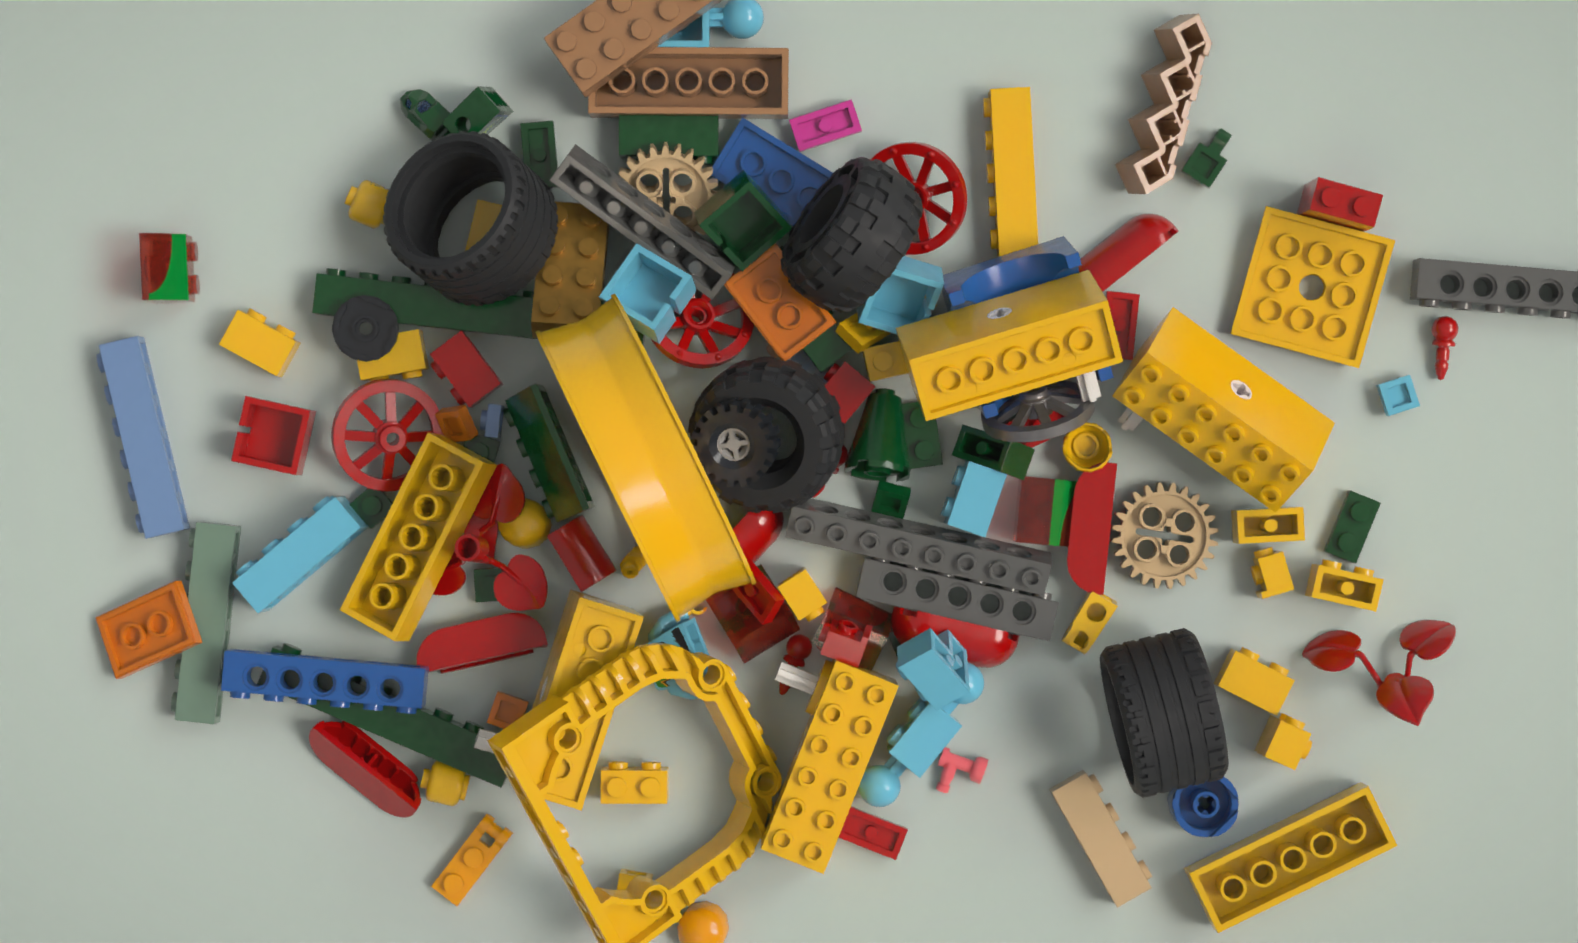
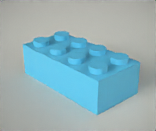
[232,496,368,614]

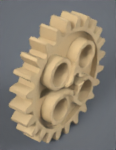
[618,142,718,235]
[1110,482,1219,589]

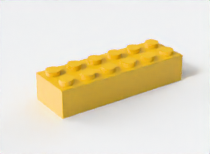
[340,432,497,641]
[1184,782,1397,933]

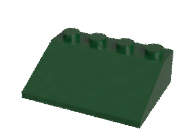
[503,383,595,523]

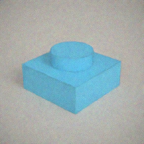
[1376,375,1420,416]

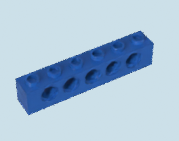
[221,649,429,714]

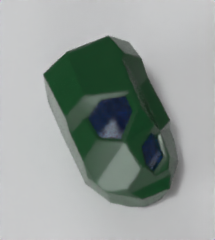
[400,89,450,141]

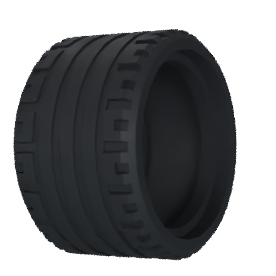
[383,131,558,306]
[1100,628,1229,798]

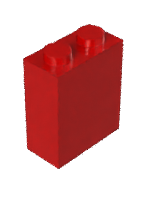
[1297,177,1383,232]

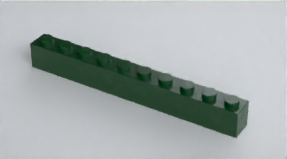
[312,268,645,346]

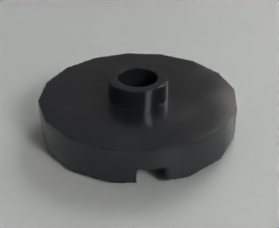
[332,295,400,362]

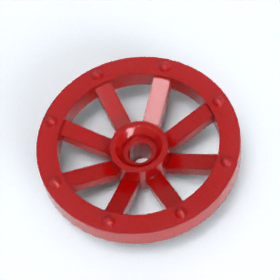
[870,142,967,255]
[651,273,754,369]
[331,379,444,491]

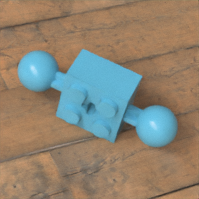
[658,0,764,47]
[858,663,984,807]

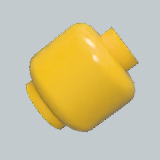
[344,180,389,229]
[420,760,470,806]

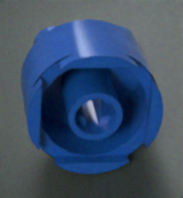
[1167,777,1239,837]

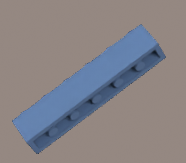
[96,336,190,539]

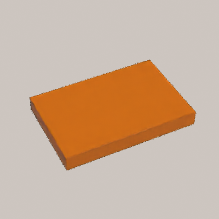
[724,243,837,361]
[95,581,203,679]

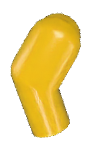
[620,546,647,579]

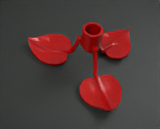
[433,463,548,611]
[1302,620,1456,726]

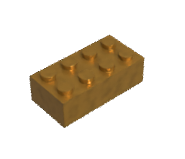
[531,201,609,338]

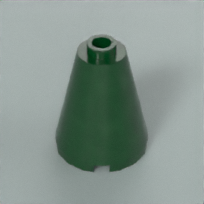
[844,388,911,482]

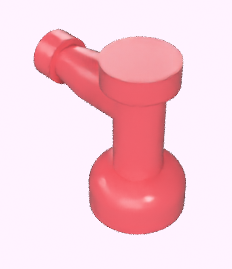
[936,747,989,793]

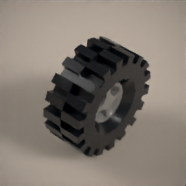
[691,397,781,488]

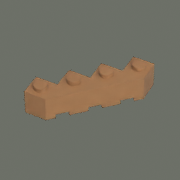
[1115,13,1212,194]

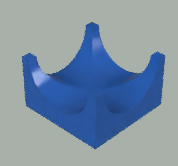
[942,236,1114,419]

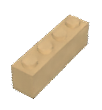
[1049,770,1153,908]

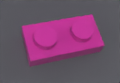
[789,99,862,152]

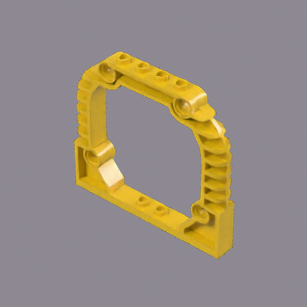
[487,643,782,943]

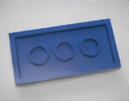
[711,117,833,226]

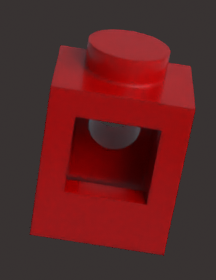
[818,619,873,668]

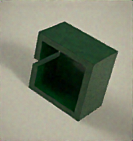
[694,170,792,271]

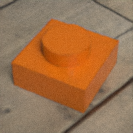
[435,405,478,442]
[486,691,530,729]

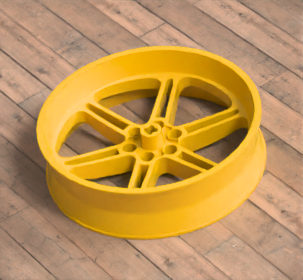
[535,293,756,622]

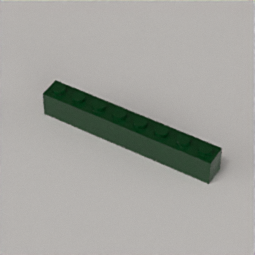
[257,643,507,788]

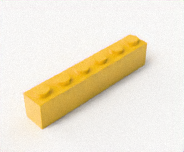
[983,87,1038,257]

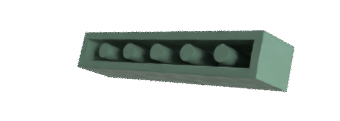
[171,522,241,724]

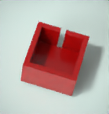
[231,396,317,475]

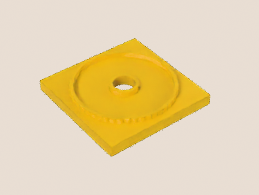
[1230,206,1395,368]

